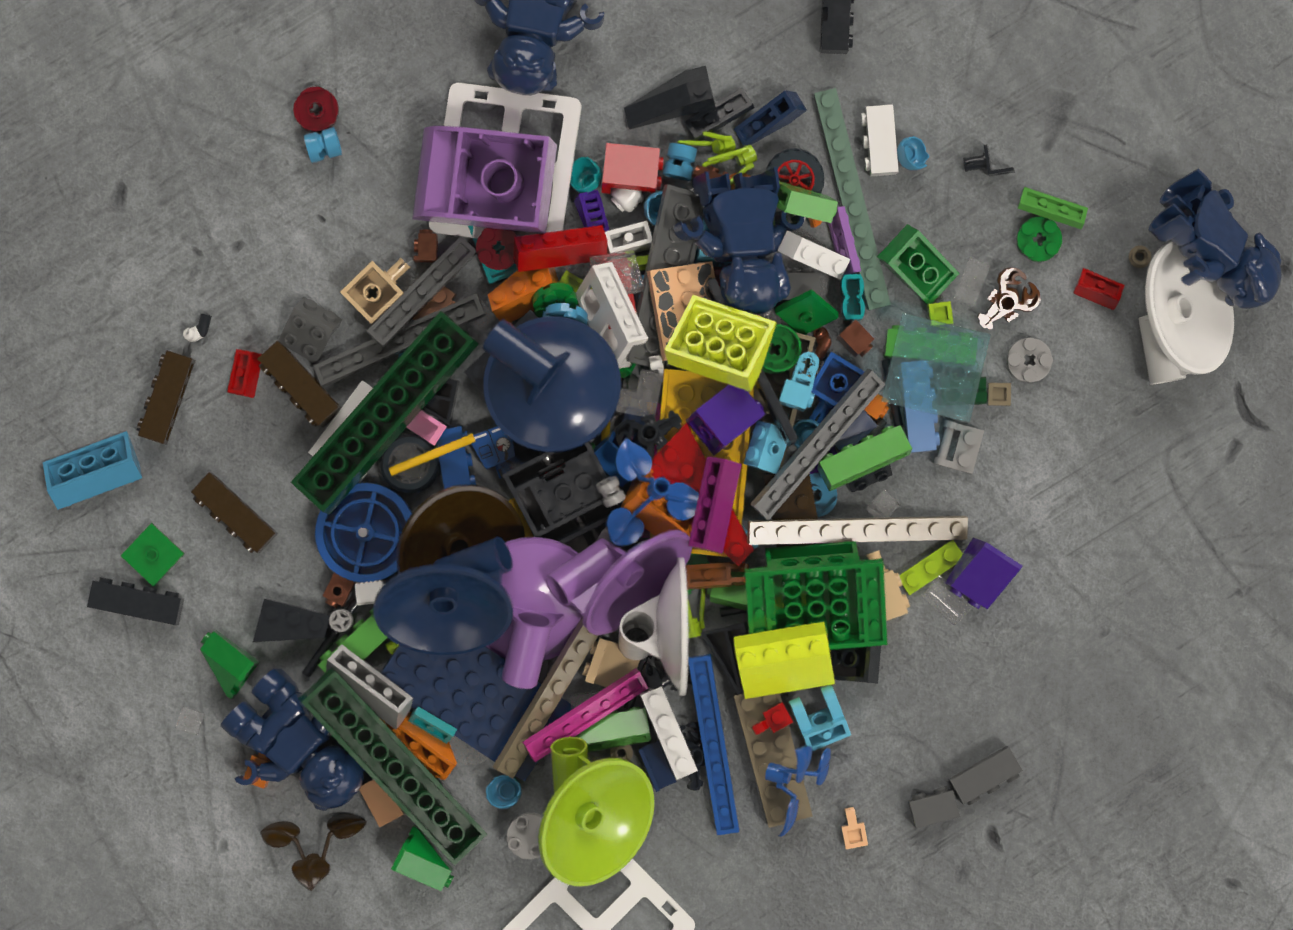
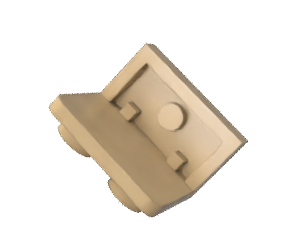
[582,638,640,687]

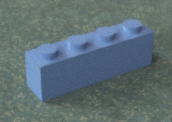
[899,360,940,453]

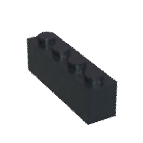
[87,577,184,625]

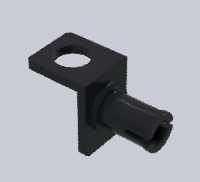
[963,144,1015,177]

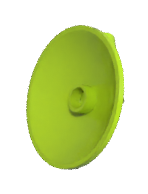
[539,737,654,886]

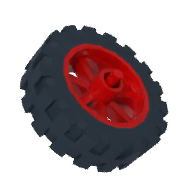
[766,148,824,194]

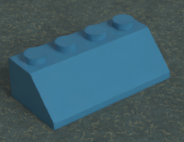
[43,431,142,510]

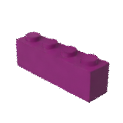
[688,456,742,554]

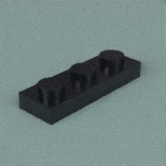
[684,88,754,141]

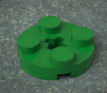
[1016,217,1062,262]
[532,283,578,318]

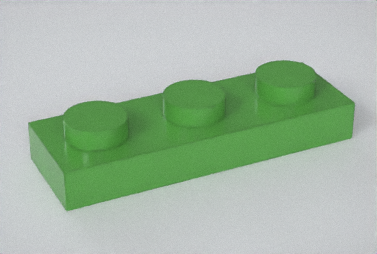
[1017,187,1088,230]

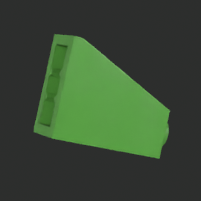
[777,181,838,223]
[707,566,767,611]

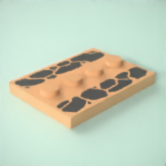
[647,261,715,361]

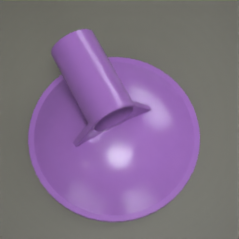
[546,530,692,635]
[486,537,582,689]

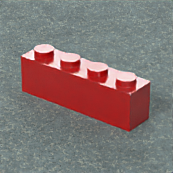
[513,225,608,272]

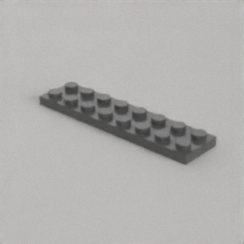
[627,184,703,370]

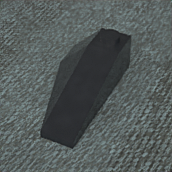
[624,66,716,130]

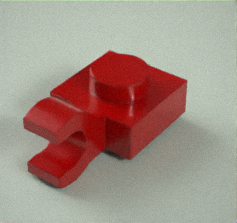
[751,702,793,735]

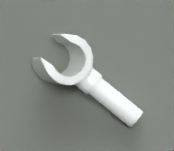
[649,355,664,379]

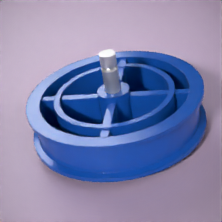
[315,483,412,582]

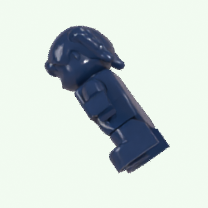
[474,0,604,96]
[673,167,804,315]
[1149,168,1282,309]
[220,668,365,811]

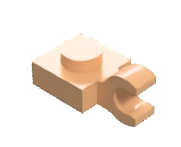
[841,807,868,849]

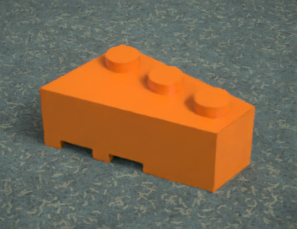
[488,267,559,323]
[621,469,693,537]

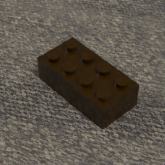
[257,340,341,428]
[763,471,822,547]

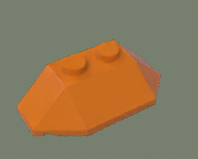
[379,712,457,780]

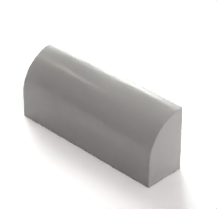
[326,645,413,729]

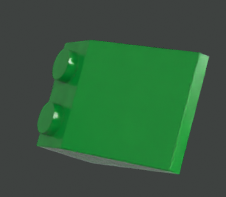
[877,224,960,304]

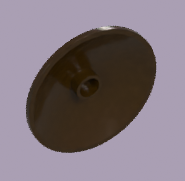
[396,484,525,574]

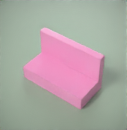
[407,410,447,446]

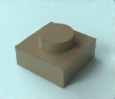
[987,383,1011,406]

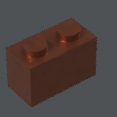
[837,320,874,358]

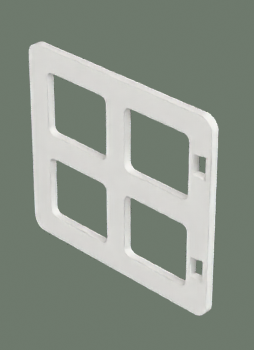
[429,83,582,242]
[503,858,695,930]

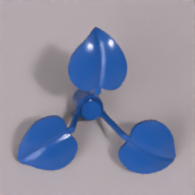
[607,438,699,546]
[765,746,831,837]

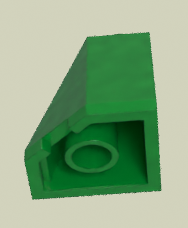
[200,630,260,699]
[391,825,454,891]

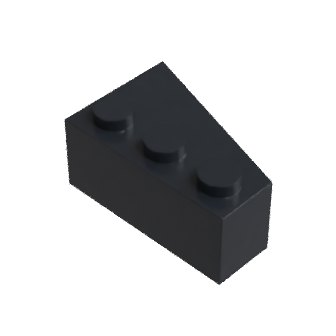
[701,621,749,694]

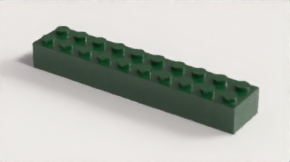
[290,311,479,514]
[298,667,488,866]

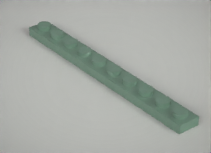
[814,88,891,311]

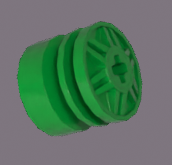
[762,324,802,374]

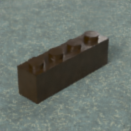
[136,350,196,445]
[191,472,278,553]

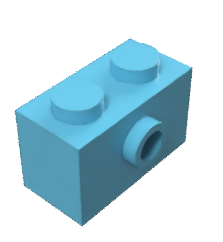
[743,421,787,474]

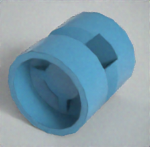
[304,127,342,163]
[663,143,697,181]

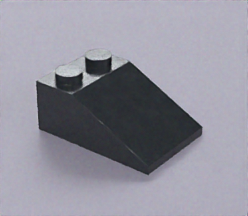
[829,646,881,684]

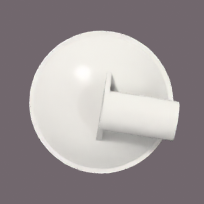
[1138,241,1234,385]
[618,557,688,696]

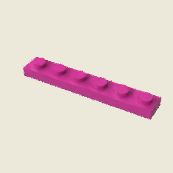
[523,668,648,762]

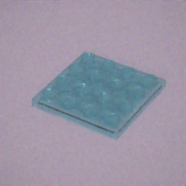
[881,313,991,423]

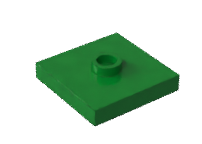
[775,289,839,335]
[121,523,185,587]

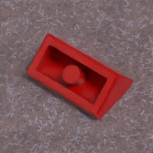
[1073,268,1125,310]
[227,349,262,398]

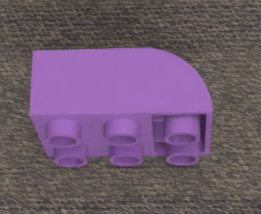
[412,126,557,234]

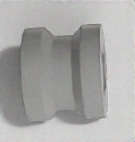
[329,609,353,632]

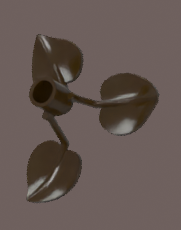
[260,813,367,891]

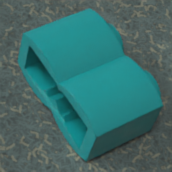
[840,274,865,322]

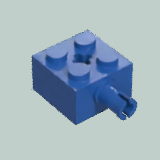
[809,352,865,424]

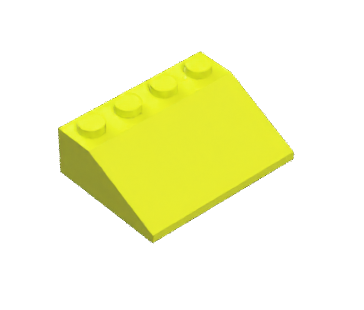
[664,295,776,392]
[734,622,835,699]

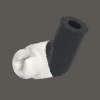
[183,313,212,342]

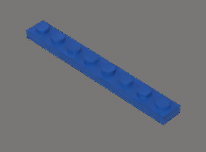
[688,654,740,835]

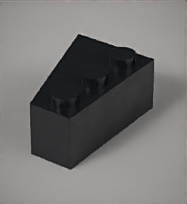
[820,0,854,54]
[422,379,460,425]
[252,598,330,643]

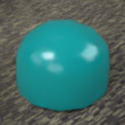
[570,157,602,193]

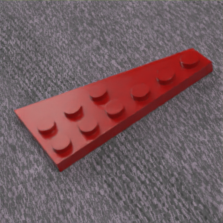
[651,423,755,566]

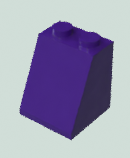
[686,385,765,456]
[945,538,1023,610]

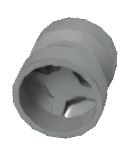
[596,476,626,507]

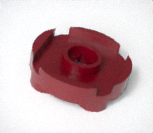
[293,87,339,132]
[476,228,517,270]

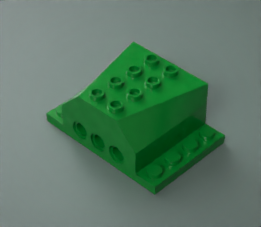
[745,541,888,649]

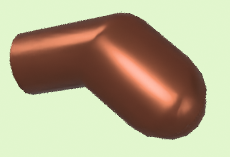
[813,327,832,360]

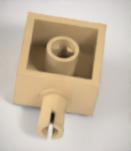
[340,257,410,325]
[866,550,910,621]

